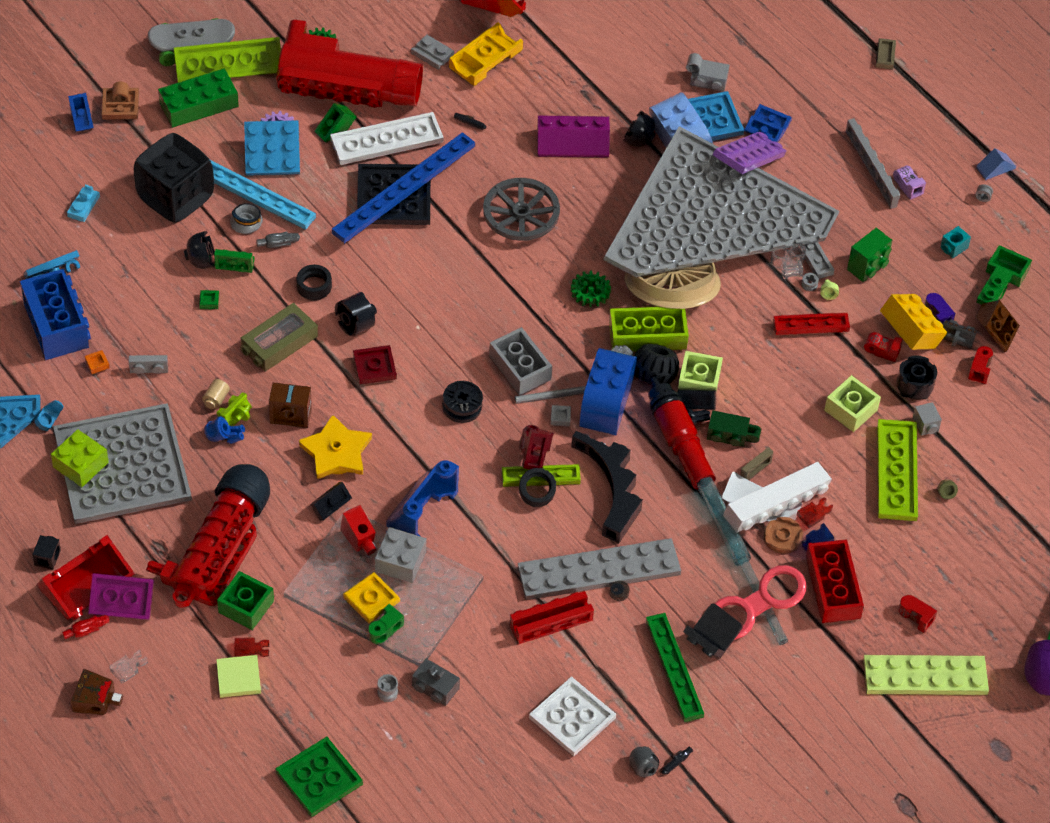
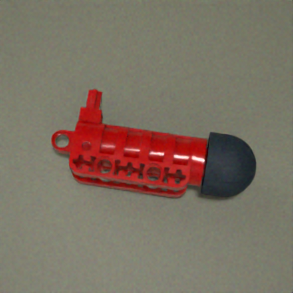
[146,464,270,608]

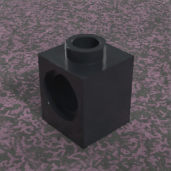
[32,535,61,569]

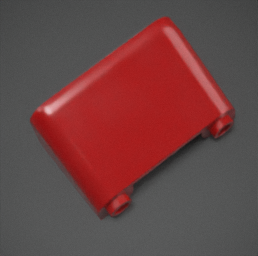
[36,535,135,621]

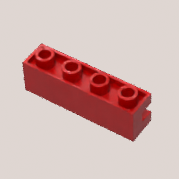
[510,591,594,645]

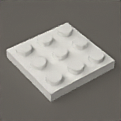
[529,676,616,756]

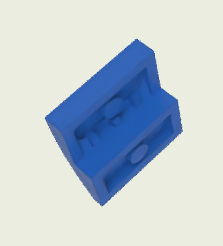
[744,104,792,142]

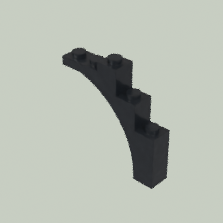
[572,431,643,544]

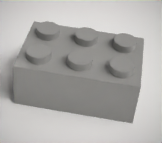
[489,327,552,395]

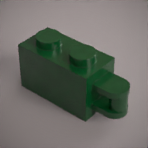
[707,410,762,447]

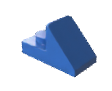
[68,93,94,132]

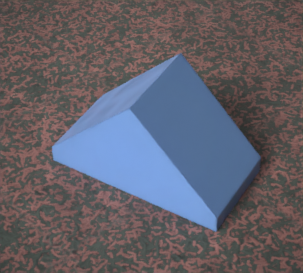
[976,148,1016,180]

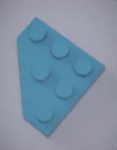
[0,395,41,448]

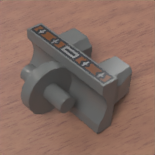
[943,320,977,349]

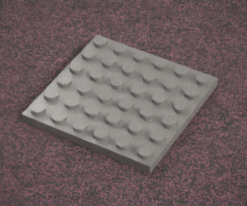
[53,403,192,524]

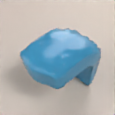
[34,400,64,431]

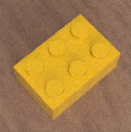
[880,294,947,350]

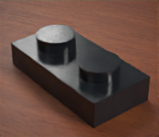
[310,482,352,521]

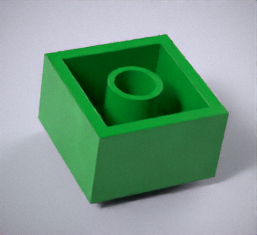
[847,227,893,282]
[217,571,274,631]

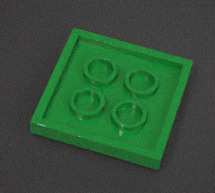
[275,736,363,817]

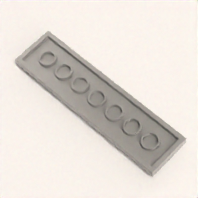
[517,538,681,600]

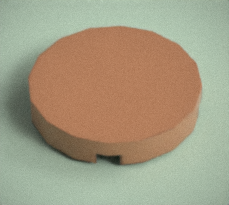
[764,517,803,554]

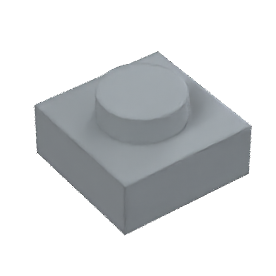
[551,405,571,426]

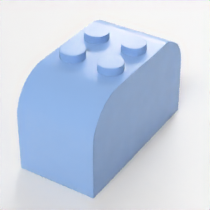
[649,92,713,148]

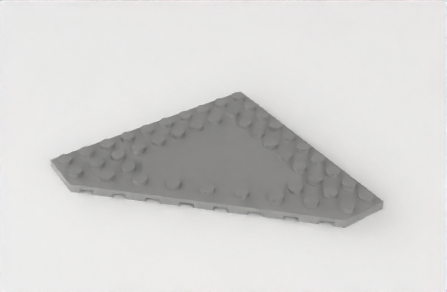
[603,126,840,277]

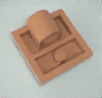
[102,81,139,120]

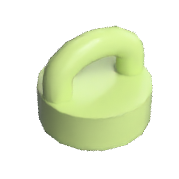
[820,279,839,300]

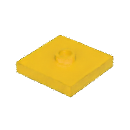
[343,572,400,623]

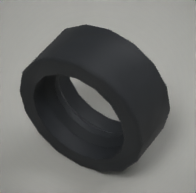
[296,264,332,300]
[519,468,556,507]

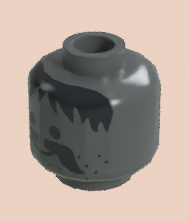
[629,746,660,777]

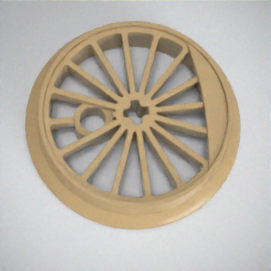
[625,263,721,309]

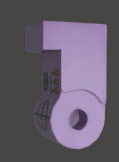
[893,165,926,200]

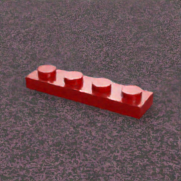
[773,313,850,335]

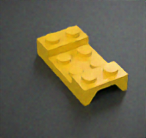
[449,22,523,86]

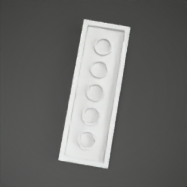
[330,112,444,165]

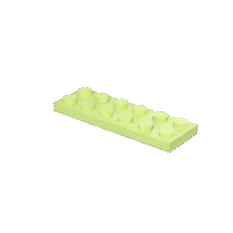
[863,655,989,695]

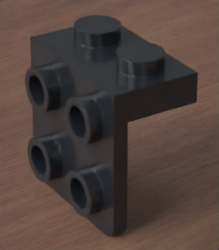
[683,603,743,658]

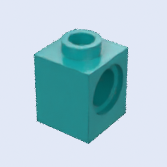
[940,226,971,259]

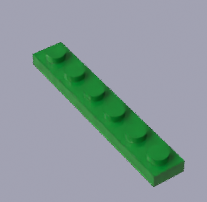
[646,613,704,722]

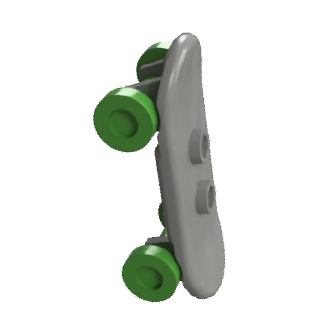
[148,18,235,66]

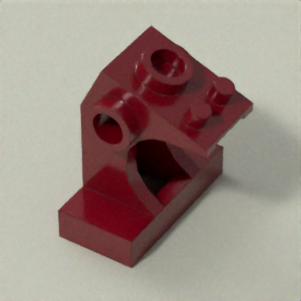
[519,425,554,469]

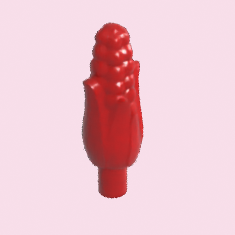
[62,615,110,639]

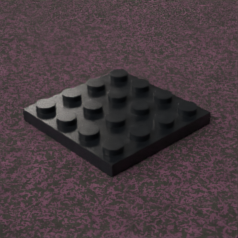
[357,164,431,225]

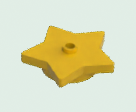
[299,416,372,479]

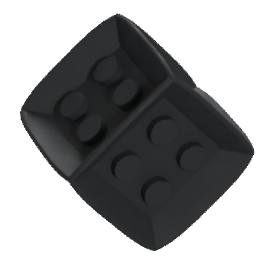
[134,133,214,223]

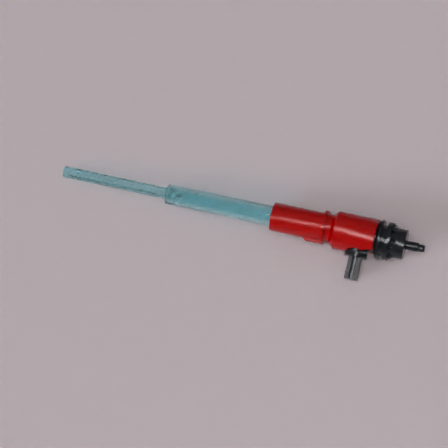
[648,377,788,645]

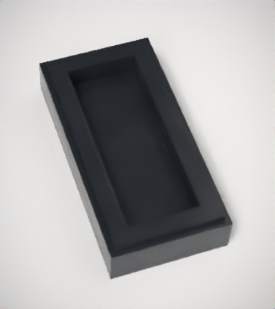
[677,389,716,410]

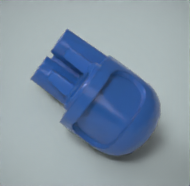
[204,416,245,444]

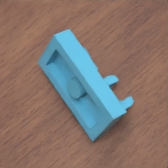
[67,184,100,222]

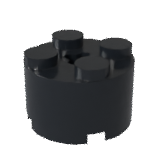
[335,292,377,336]
[896,355,937,399]

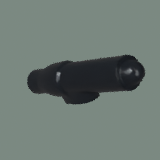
[454,113,487,130]
[661,747,693,775]

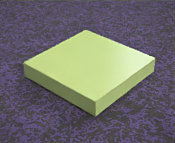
[216,655,261,698]

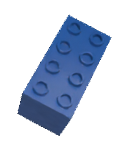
[20,269,91,360]

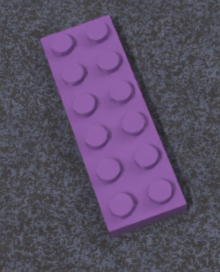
[713,132,787,174]

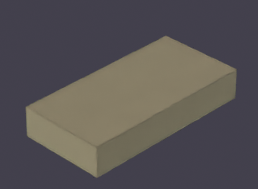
[876,38,896,70]
[741,447,773,480]

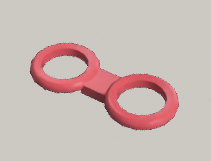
[714,565,806,640]

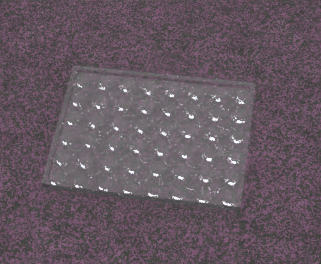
[284,507,483,667]

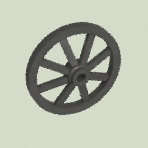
[483,178,560,241]

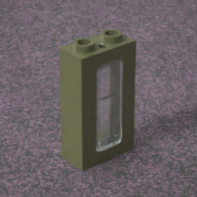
[240,303,318,372]

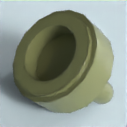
[937,479,958,499]

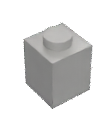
[913,402,942,435]

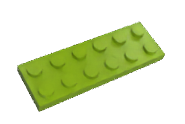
[174,37,281,83]
[877,419,918,521]

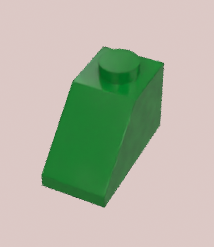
[314,103,357,142]

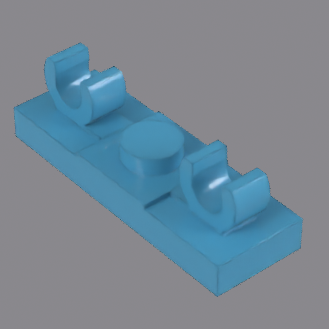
[23,250,80,279]

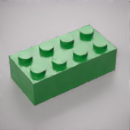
[158,68,239,128]

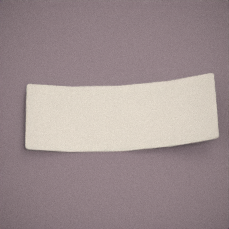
[722,472,802,522]

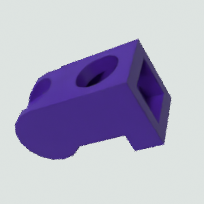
[925,293,955,324]

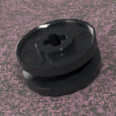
[442,380,483,423]

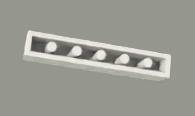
[723,462,832,532]

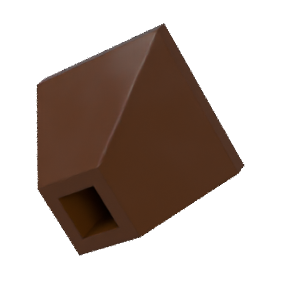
[976,300,1020,352]

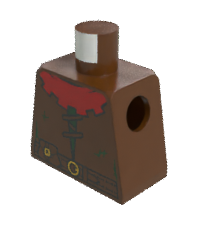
[71,669,123,715]

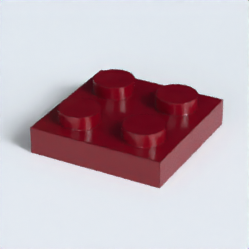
[353,345,397,385]

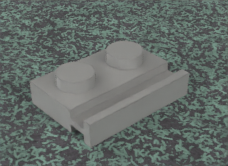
[411,35,454,70]

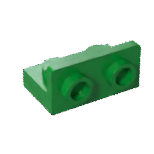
[214,249,255,273]

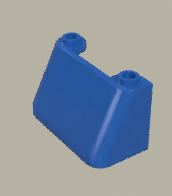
[386,460,459,537]

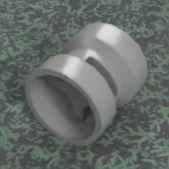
[377,674,398,702]

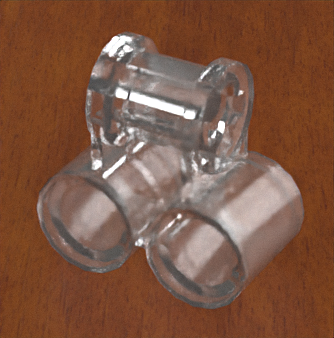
[770,243,806,280]

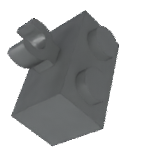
[412,658,460,706]

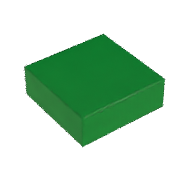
[199,290,219,309]

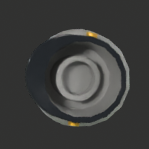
[230,203,263,234]

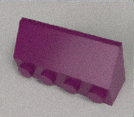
[537,115,610,158]

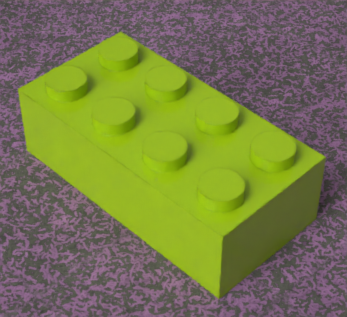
[609,307,689,351]

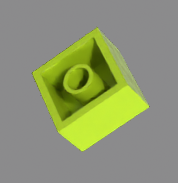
[51,429,109,487]

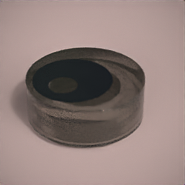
[609,580,630,601]

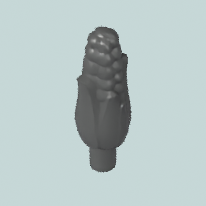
[256,231,300,248]

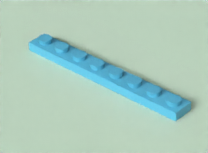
[209,159,316,230]

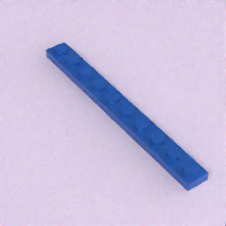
[332,132,475,244]

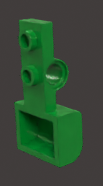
[976,245,1032,305]

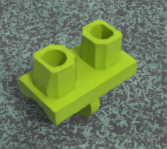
[216,392,252,426]

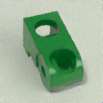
[368,604,404,644]

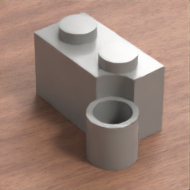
[686,53,730,92]

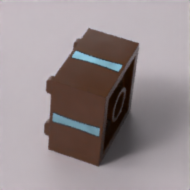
[269,382,312,428]

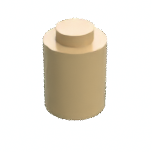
[202,379,230,409]

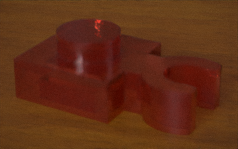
[797,497,833,528]
[234,638,270,657]

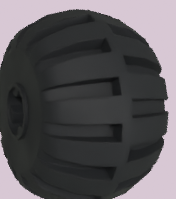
[634,344,679,384]

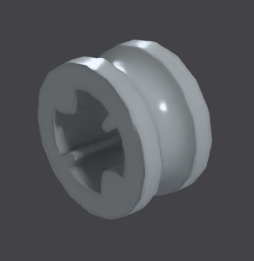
[975,184,993,202]
[801,273,819,291]

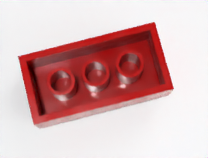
[806,539,864,623]

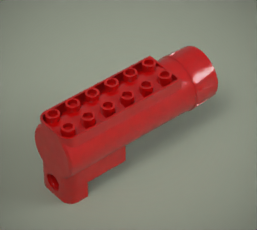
[276,20,423,108]

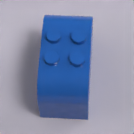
[579,348,637,435]

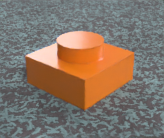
[84,350,110,374]

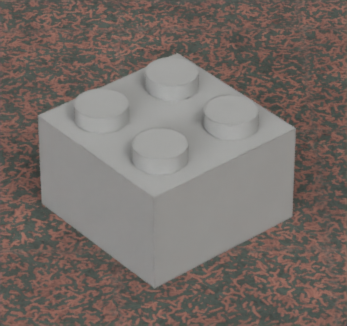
[375,527,427,583]

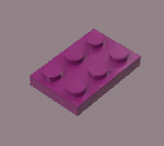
[89,573,154,620]

